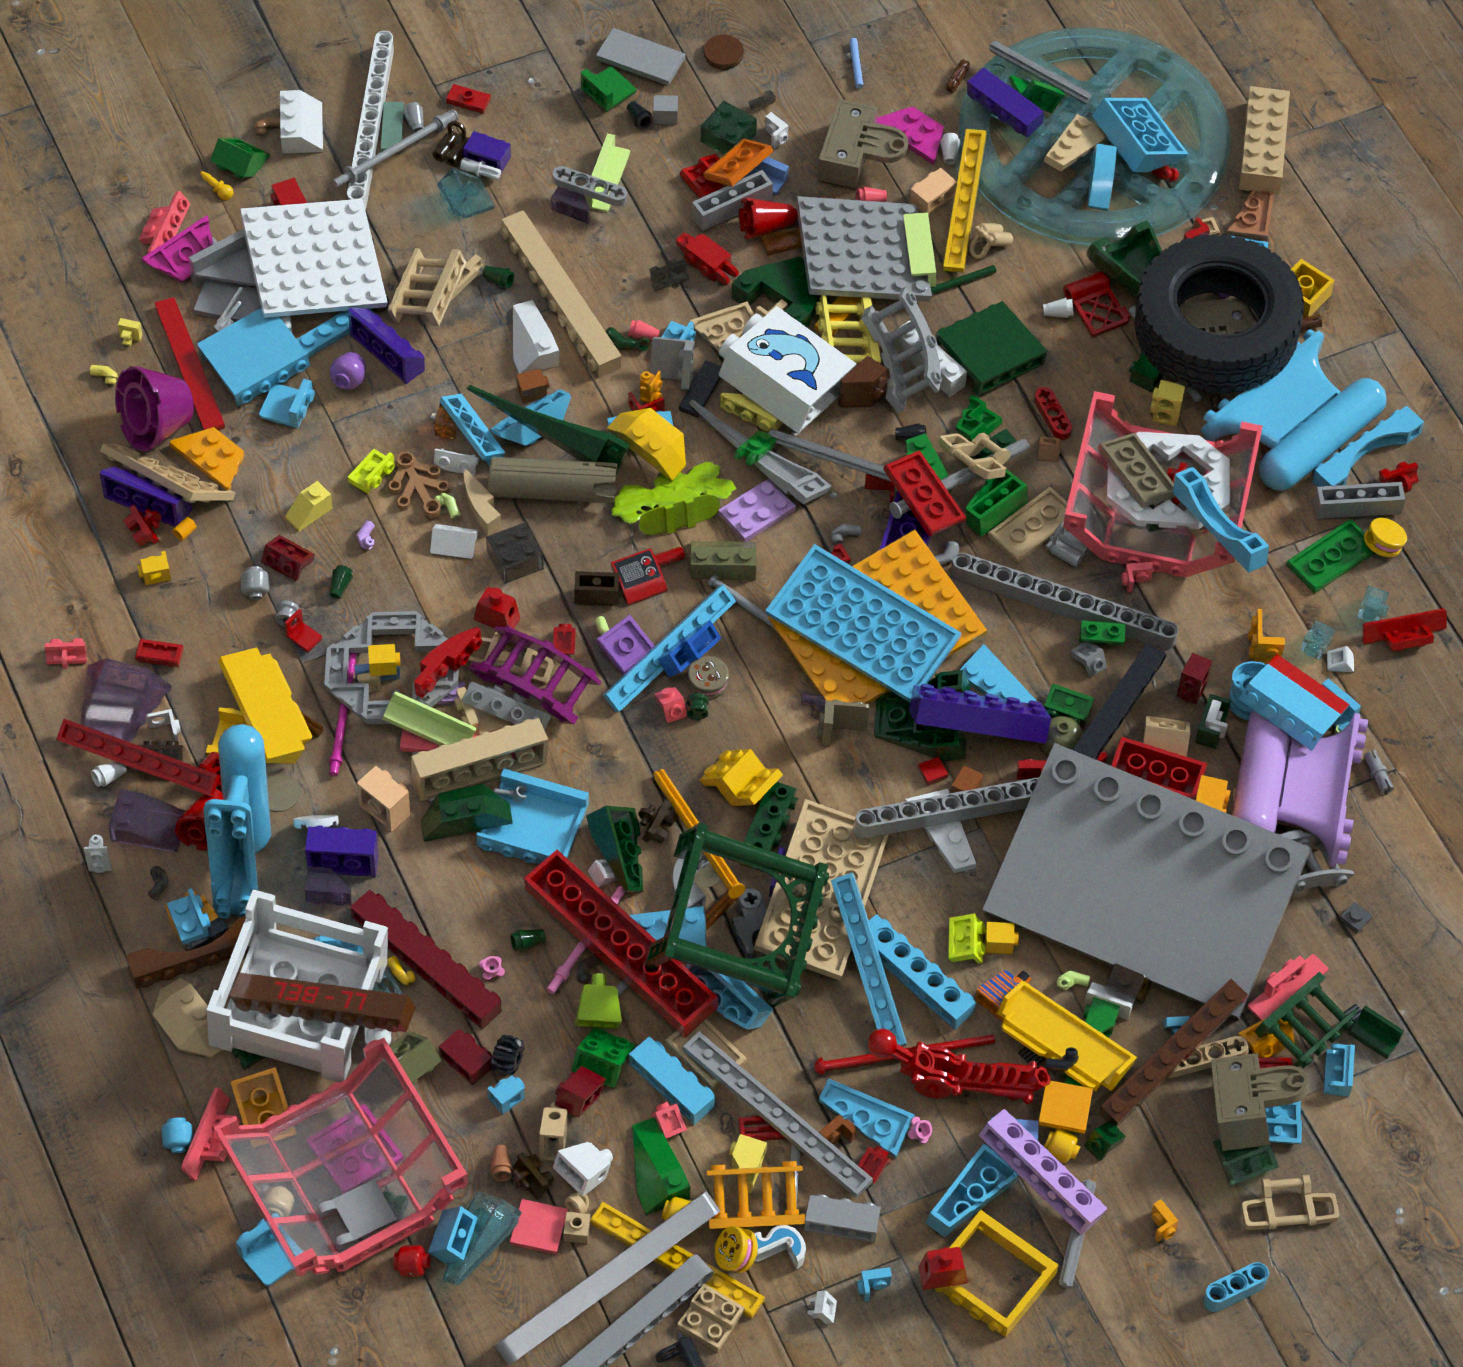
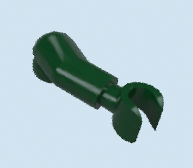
[605,327,650,351]

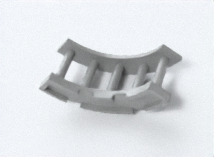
[861,287,942,413]
[1279,829,1355,893]

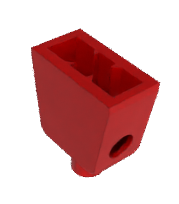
[474,587,521,629]
[918,1247,968,1290]

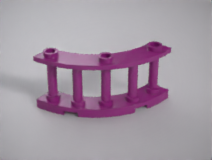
[468,625,602,725]

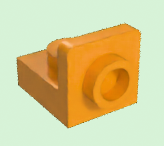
[1151,1199,1178,1242]

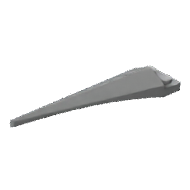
[690,399,831,504]

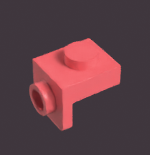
[655,687,687,723]

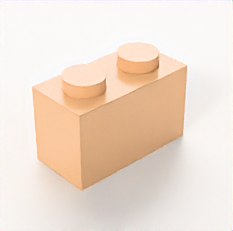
[910,168,957,215]

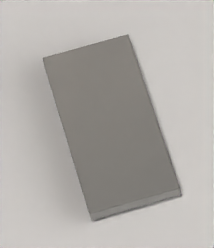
[596,28,685,86]

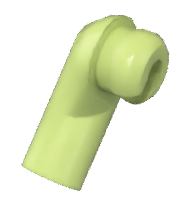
[434,493,461,519]
[595,616,609,635]
[1057,971,1090,990]

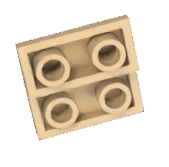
[677,1284,745,1353]

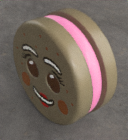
[688,656,729,699]

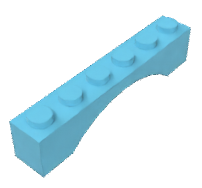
[1312,406,1424,487]
[1173,467,1269,573]

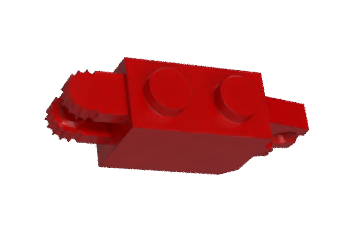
[676,232,739,285]

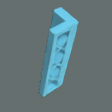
[439,394,505,466]

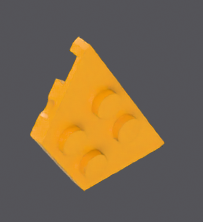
[169,427,244,491]

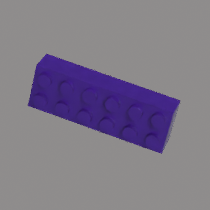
[909,684,1051,743]

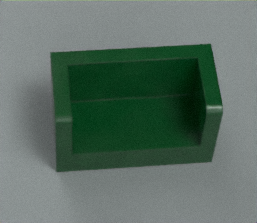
[1195,694,1231,749]

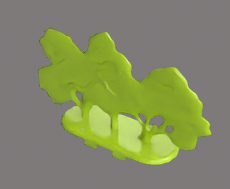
[611,462,736,535]

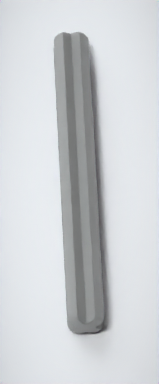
[1059,1179,1096,1289]

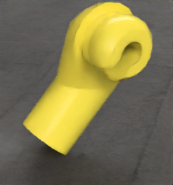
[90,365,118,385]

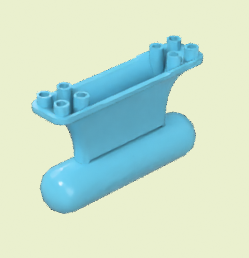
[1201,329,1387,491]
[204,724,271,919]

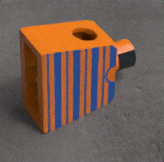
[975,970,1031,1022]

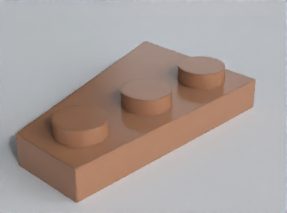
[1227,190,1274,241]

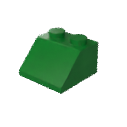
[210,138,270,179]

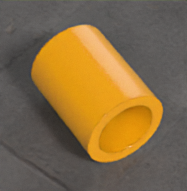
[172,517,197,541]

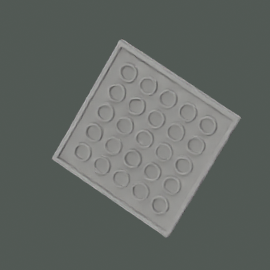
[796,196,932,302]

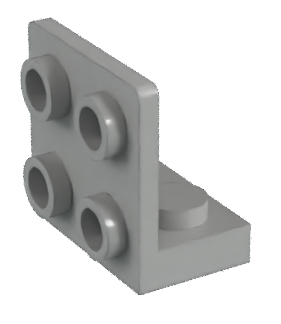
[650,337,695,389]

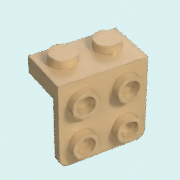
[454,687,512,736]

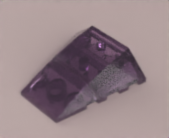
[80,658,172,743]

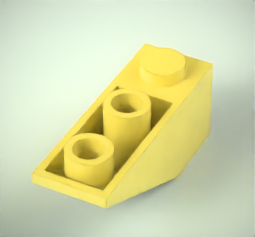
[720,393,783,432]

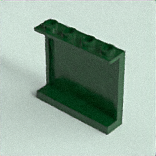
[935,301,1047,396]

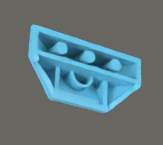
[490,389,571,445]

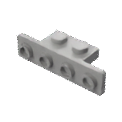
[462,681,551,731]

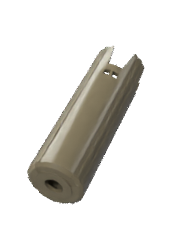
[488,457,617,504]

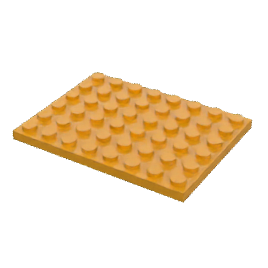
[768,530,987,704]

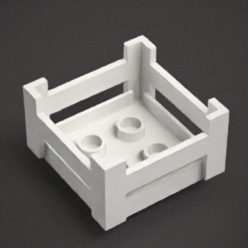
[207,889,388,1082]

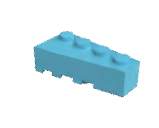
[925,1143,1020,1237]

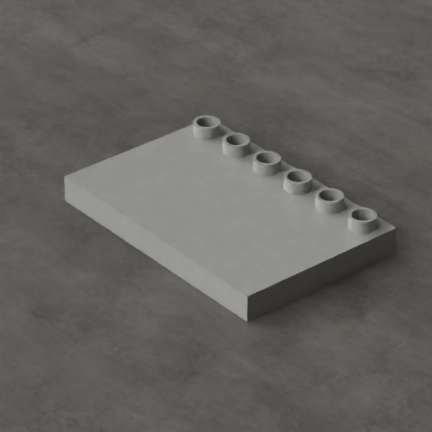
[982,743,1310,1020]

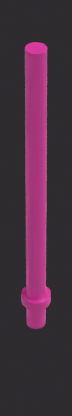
[329,653,357,776]

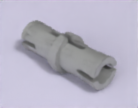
[1363,750,1394,795]

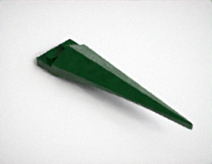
[466,385,630,476]

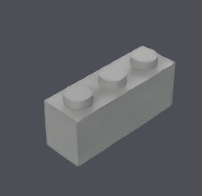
[804,1194,881,1243]

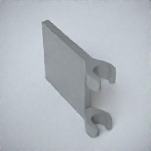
[317,1179,397,1250]

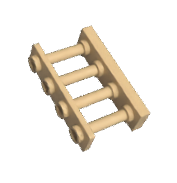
[388,248,466,326]

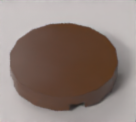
[704,34,744,69]

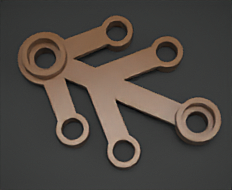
[388,451,450,519]

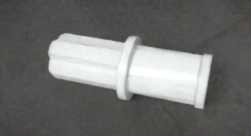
[460,157,501,180]

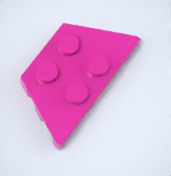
[877,106,944,165]
[142,215,213,283]

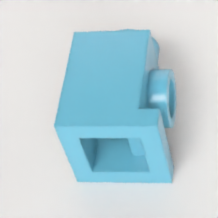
[487,1075,525,1115]

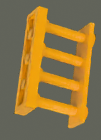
[706,1161,805,1229]

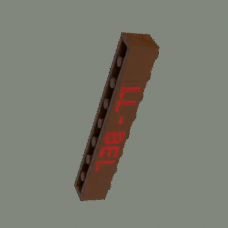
[230,972,416,1032]
[1099,979,1248,1127]

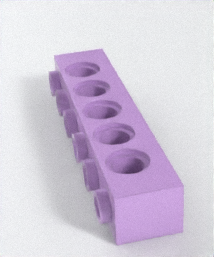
[979,1109,1107,1235]

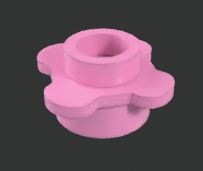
[479,956,505,980]
[908,1117,932,1143]

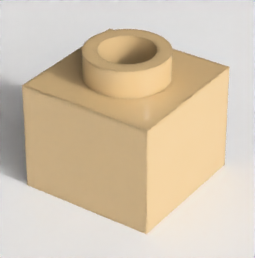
[564,1212,590,1244]

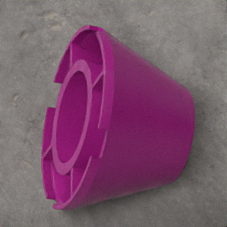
[115,366,194,451]

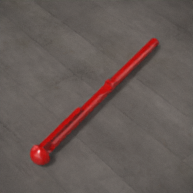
[814,1034,995,1075]

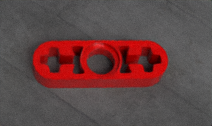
[1034,387,1072,440]

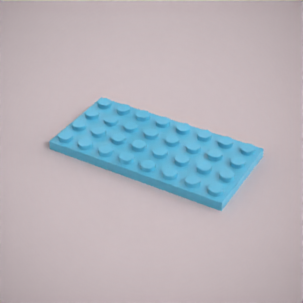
[765,544,961,702]

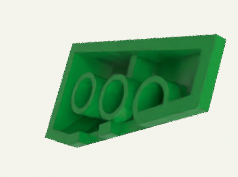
[632,1117,691,1215]

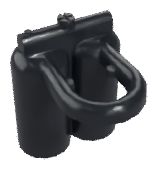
[655,1332,706,1367]

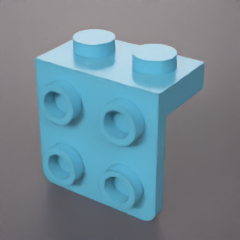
[259,379,315,428]
[236,1214,301,1286]

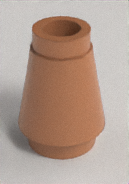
[490,1145,514,1182]

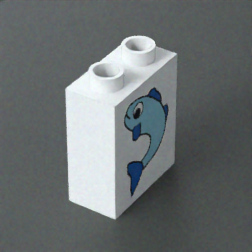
[718,306,856,434]

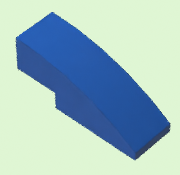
[658,620,721,677]

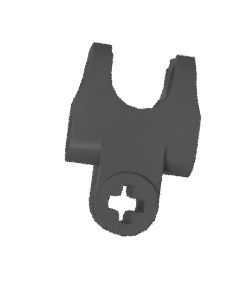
[732,889,766,959]

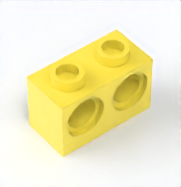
[1150,380,1185,427]

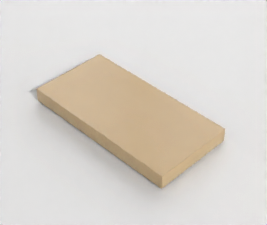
[988,487,1079,563]

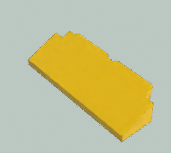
[218,647,312,764]
[997,980,1137,1092]

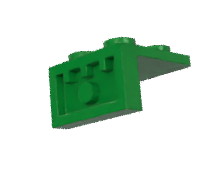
[580,66,636,112]
[1008,75,1065,113]
[571,1028,635,1088]

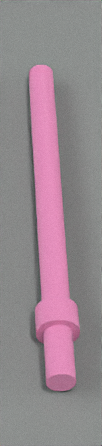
[546,886,625,994]

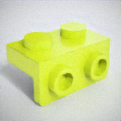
[348,449,395,494]

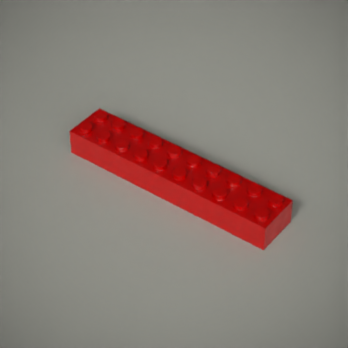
[524,849,718,1038]

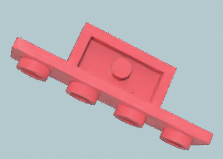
[139,191,190,253]
[1248,954,1328,1021]
[181,1088,241,1180]

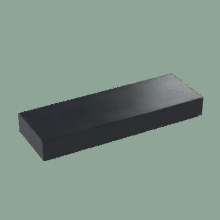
[679,360,722,418]

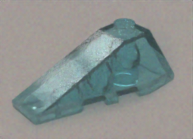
[443,1192,522,1286]

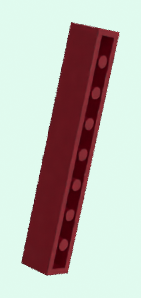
[350,889,502,1030]

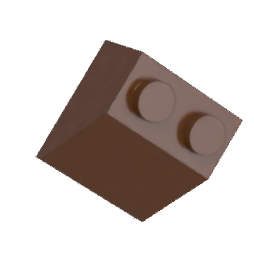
[839,356,887,408]

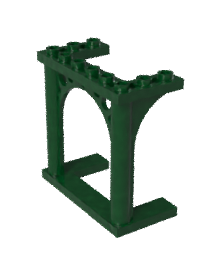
[645,822,829,1007]

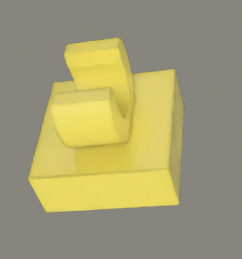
[118,318,142,346]

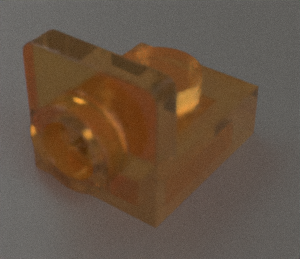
[434,403,456,439]

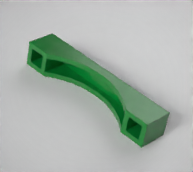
[1063,997,1120,1134]

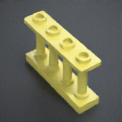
[815,295,881,363]

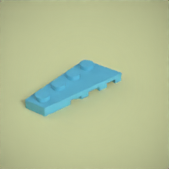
[960,644,1036,703]
[629,906,707,947]

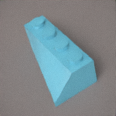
[685,963,773,1030]

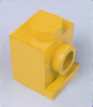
[137,551,171,586]

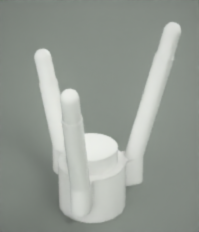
[214,287,243,331]

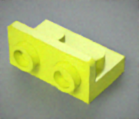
[949,913,986,964]

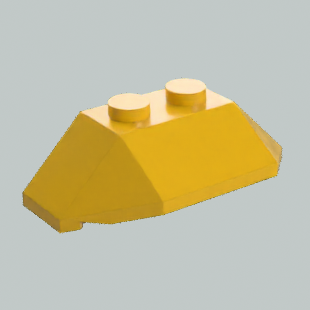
[606,408,686,481]

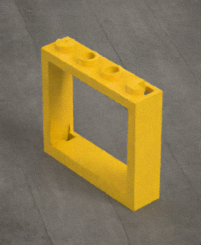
[935,1210,1058,1338]

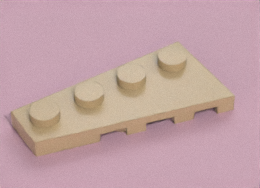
[1044,114,1108,171]

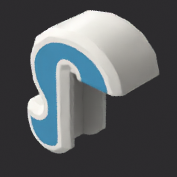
[754,1225,806,1269]

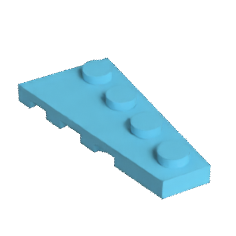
[819,1078,915,1158]

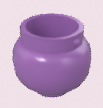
[330,352,367,390]

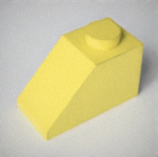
[285,481,333,532]
[729,1134,767,1193]

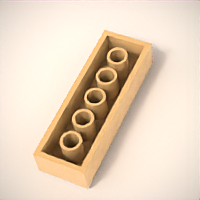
[1238,86,1290,195]
[411,718,548,801]

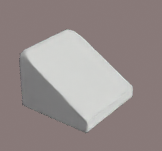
[1327,646,1354,672]
[588,859,618,887]

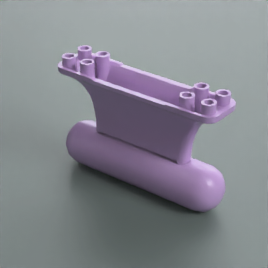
[1232,710,1368,868]

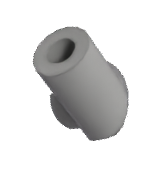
[934,541,959,565]

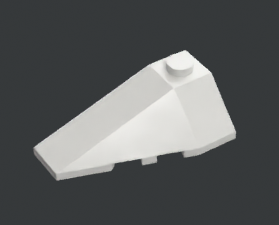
[513,300,559,374]

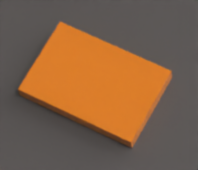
[703,139,774,187]

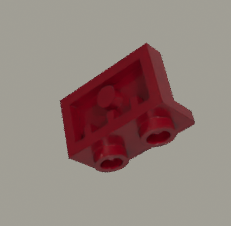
[261,535,315,581]

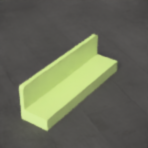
[584,133,630,212]
[903,212,936,287]
[382,692,477,746]

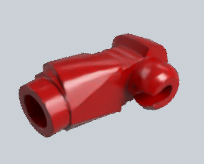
[1152,165,1179,182]

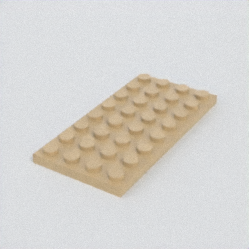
[753,799,889,981]

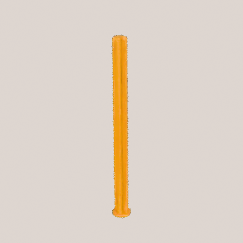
[653,769,745,898]

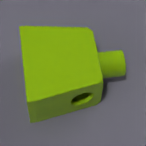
[574,973,622,1029]

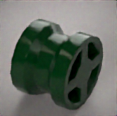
[687,693,709,720]

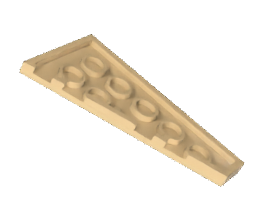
[690,302,754,352]
[100,444,236,503]

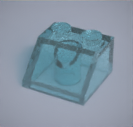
[437,168,495,218]

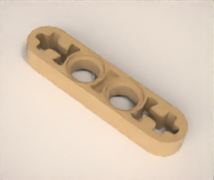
[1168,1036,1249,1078]

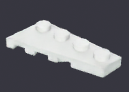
[905,789,976,873]

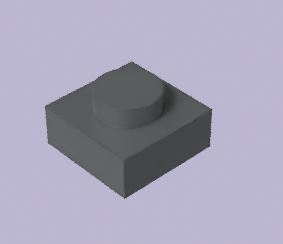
[1339,902,1372,934]

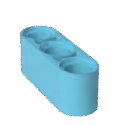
[1203,1262,1269,1312]

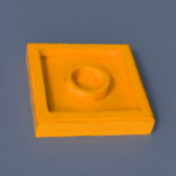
[1038,1081,1093,1134]

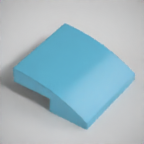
[1266,1101,1302,1144]

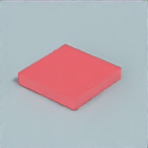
[510,1199,568,1255]

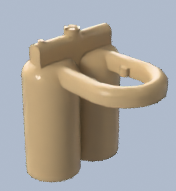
[969,223,1013,259]

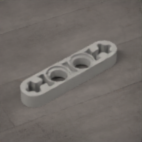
[552,166,627,206]

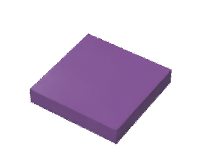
[595,615,654,675]

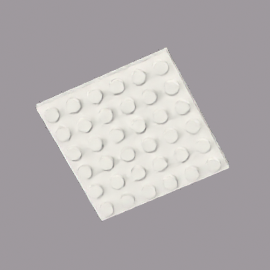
[240,199,387,318]

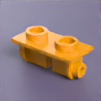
[640,371,662,403]

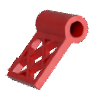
[1063,271,1131,337]

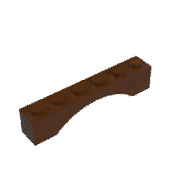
[126,916,250,989]

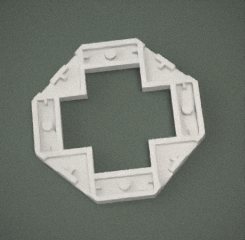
[1107,432,1230,530]

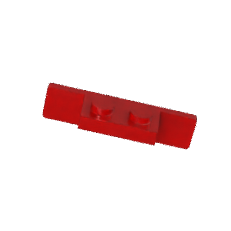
[1362,608,1447,651]

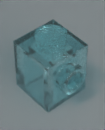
[1358,585,1389,622]
[1301,620,1335,660]

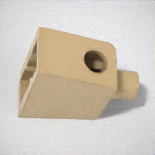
[539,1102,568,1162]

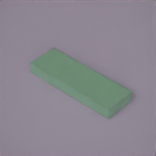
[381,102,404,154]

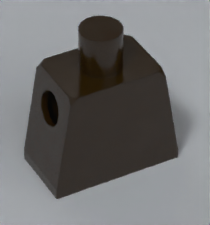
[1103,963,1152,1003]

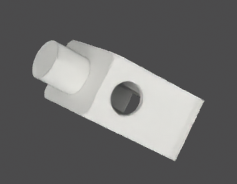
[553,1142,613,1196]

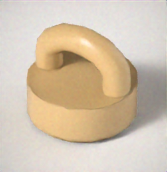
[565,1192,589,1213]

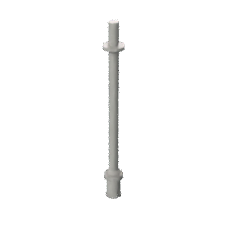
[332,109,459,188]

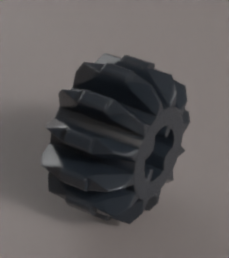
[491,1034,525,1075]

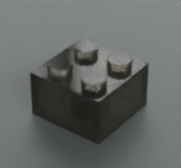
[486,522,544,584]

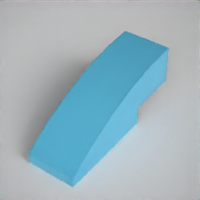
[1088,143,1117,211]

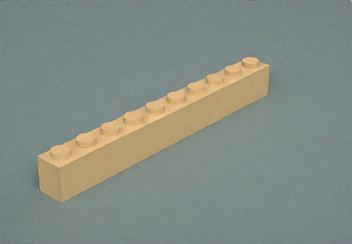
[500,210,621,378]

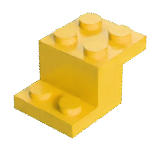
[700,749,783,806]

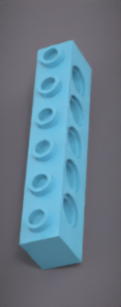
[869,914,976,1030]

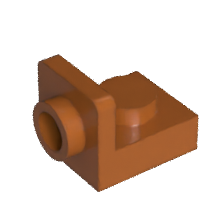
[819,1114,856,1144]

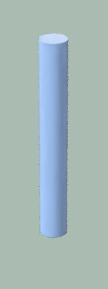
[849,38,863,89]

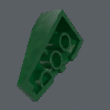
[586,806,643,893]

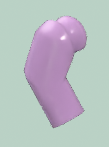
[356,521,375,550]

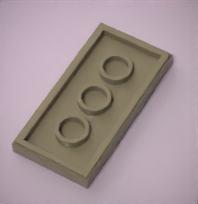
[1098,433,1176,508]

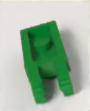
[734,431,777,466]

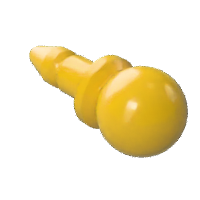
[200,171,234,200]

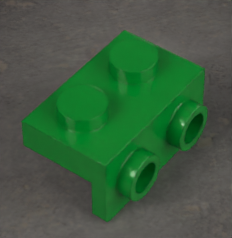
[1079,620,1125,645]
[1043,683,1095,725]

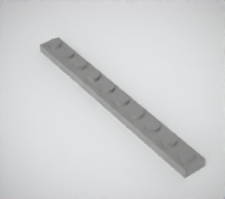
[683,1031,873,1198]

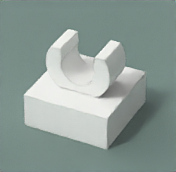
[807,1291,837,1324]

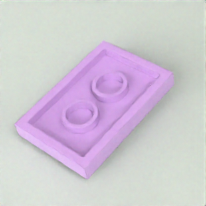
[718,478,796,542]

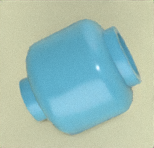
[161,1118,193,1154]

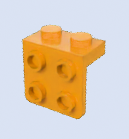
[1248,609,1285,664]

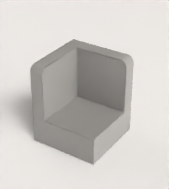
[653,95,678,124]

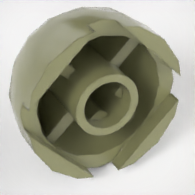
[1039,716,1083,757]

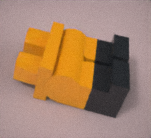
[165,890,228,951]

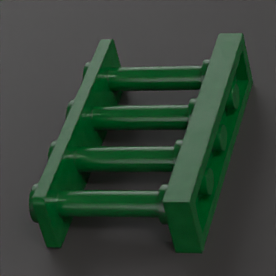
[1254,971,1358,1069]

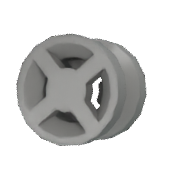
[274,600,299,627]

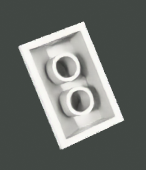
[280,90,323,154]

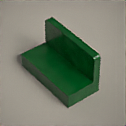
[1348,1006,1404,1059]

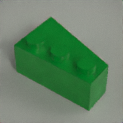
[905,433,952,495]
[965,469,1028,536]

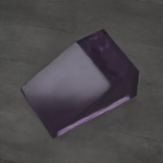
[108,789,185,852]

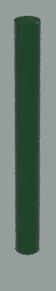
[931,265,996,295]

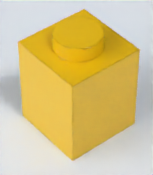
[368,644,401,676]
[985,922,1019,954]

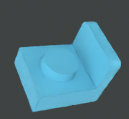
[857,1267,892,1302]

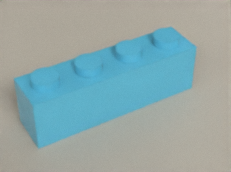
[629,1037,715,1125]

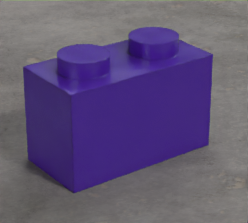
[463,131,511,173]

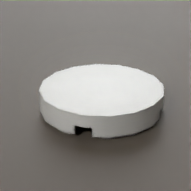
[294,815,339,829]

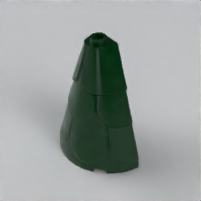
[1086,220,1185,303]

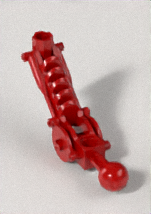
[867,1028,1050,1104]

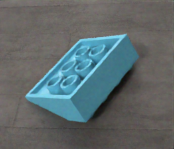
[1092,98,1188,172]

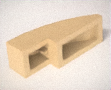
[463,470,501,536]

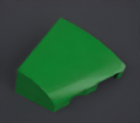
[956,394,1003,442]

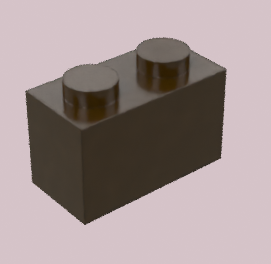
[574,571,619,606]

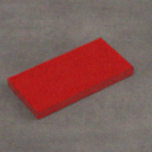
[883,450,966,537]

